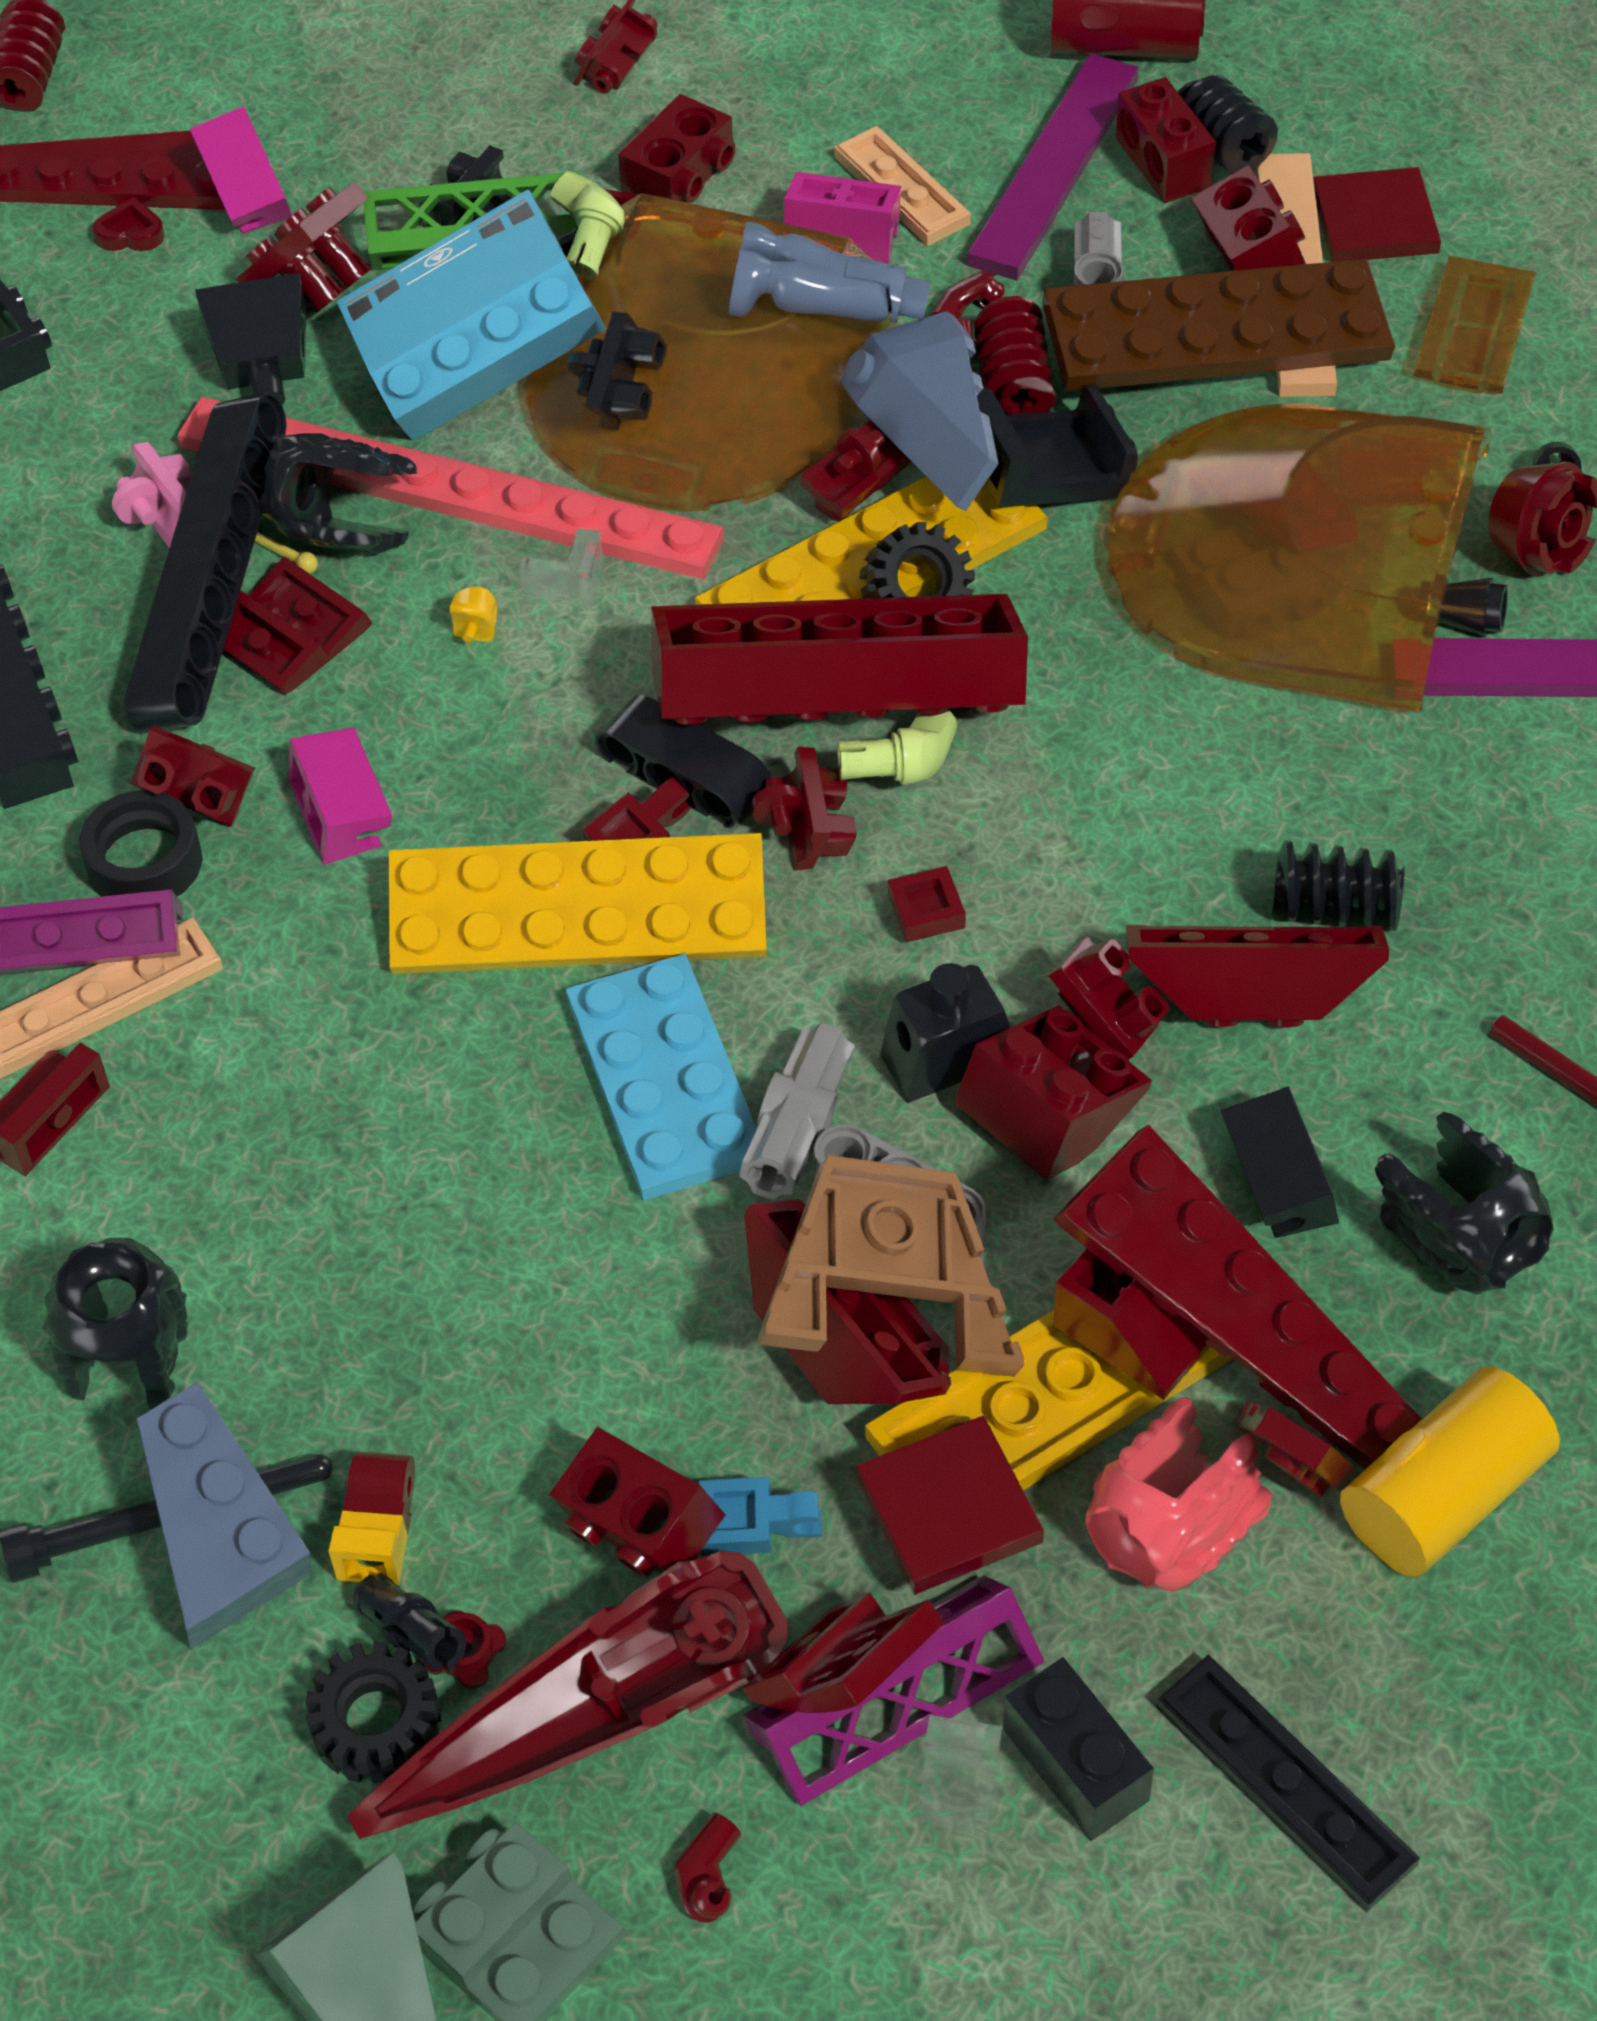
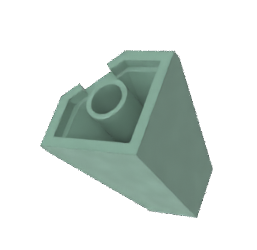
[253,1853,437,2021]

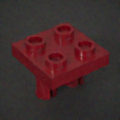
[236,181,372,313]

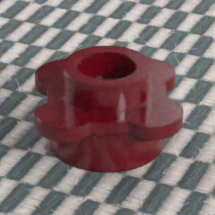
[423,1611,507,1689]

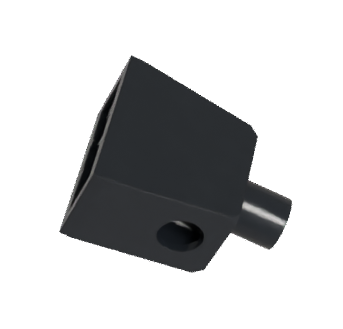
[195,273,307,405]
[880,963,1010,1103]

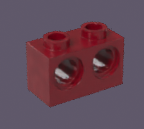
[1116,77,1216,204]
[618,94,736,215]
[1191,165,1306,271]
[549,1426,726,1579]

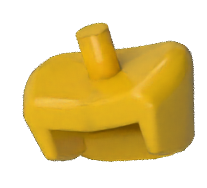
[450,587,497,643]

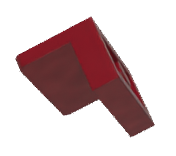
[0,1042,110,1177]

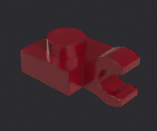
[582,777,691,841]

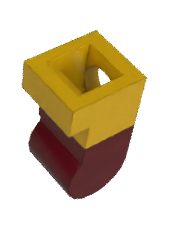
[329,1452,415,1585]

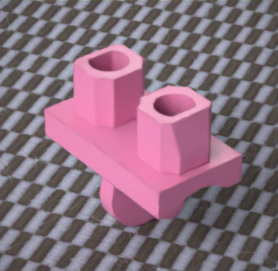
[112,442,192,548]

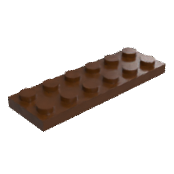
[1042,259,1395,392]

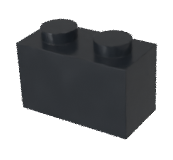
[1003,1657,1154,1841]

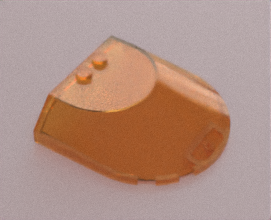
[526,193,901,512]
[1108,403,1492,712]

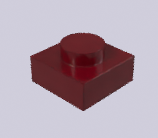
[888,866,966,943]

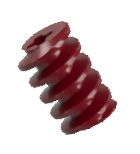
[0,0,66,112]
[974,295,1056,415]

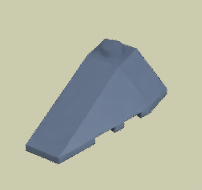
[840,311,999,511]

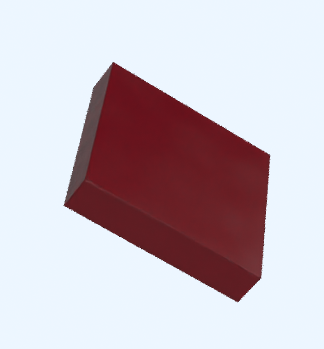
[1313,167,1441,262]
[856,1415,1044,1595]

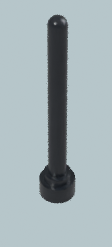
[0,1454,333,1583]

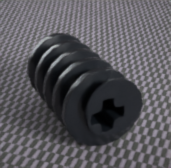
[1177,75,1278,175]
[1272,840,1405,931]

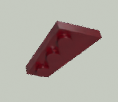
[1231,1401,1361,1497]

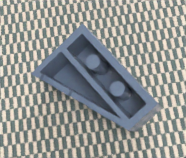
[137,1382,312,1649]

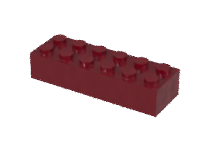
[651,594,1028,724]

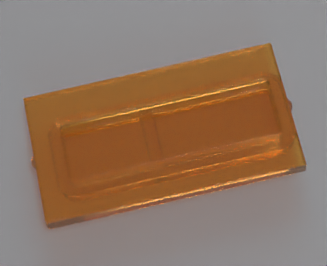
[1414,255,1536,394]

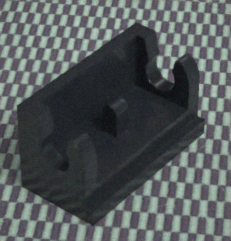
[1221,1086,1339,1238]

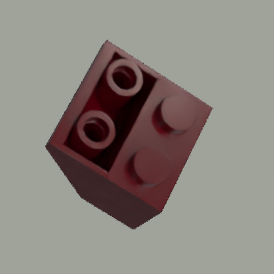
[954,1005,1152,1181]
[1053,1248,1210,1400]

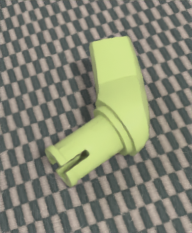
[550,171,624,280]
[837,711,957,785]

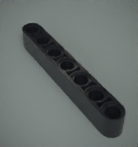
[125,392,287,733]

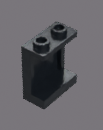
[977,384,1138,507]

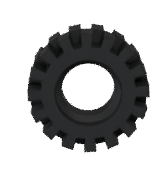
[859,522,975,599]
[305,1641,441,1784]

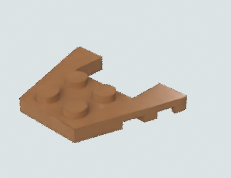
[758,1155,1024,1376]

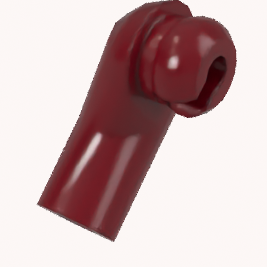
[930,271,1005,318]
[673,1812,741,1923]

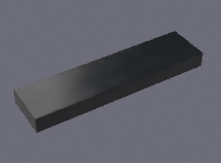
[1156,1654,1420,1912]

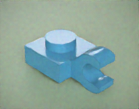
[699,1477,822,1556]

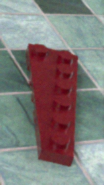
[0,131,226,210]
[1053,1124,1422,1469]

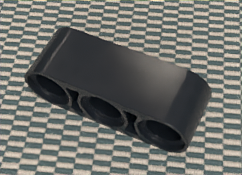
[595,695,771,828]

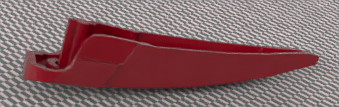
[347,1551,790,1839]

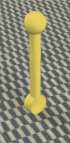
[255,532,318,574]

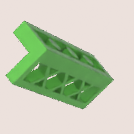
[363,171,580,271]

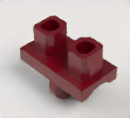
[800,420,912,521]
[130,725,256,826]
[751,746,857,871]
[1048,937,1169,1059]

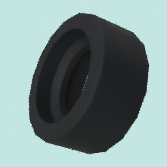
[79,790,203,897]

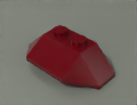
[1126,925,1389,1028]
[744,1199,951,1405]

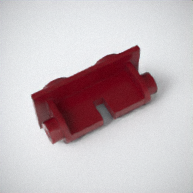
[573,0,657,94]

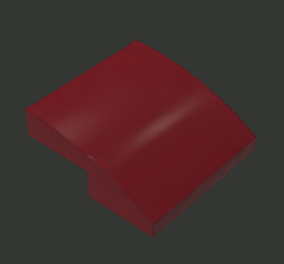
[223,556,372,694]
[742,1592,944,1713]

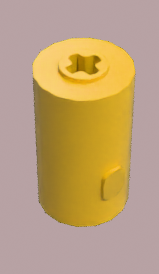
[1340,1366,1560,1578]

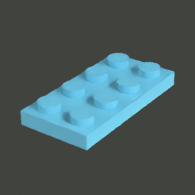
[565,953,757,1201]

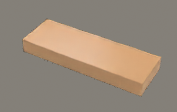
[834,126,971,246]

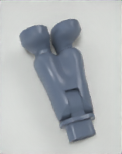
[728,221,930,323]

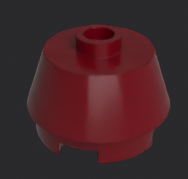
[1488,462,1597,577]

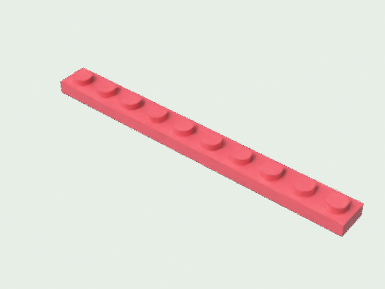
[178,396,724,580]

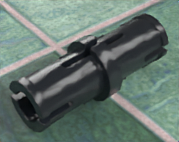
[353,1573,467,1671]

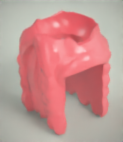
[1085,1397,1273,1592]

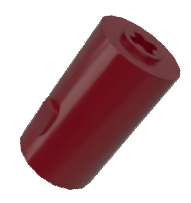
[1051,0,1205,60]

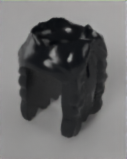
[258,433,417,554]
[1374,1112,1554,1295]
[42,1238,188,1409]

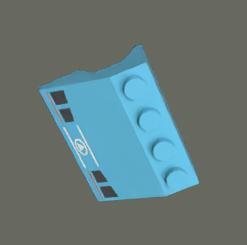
[337,189,607,440]

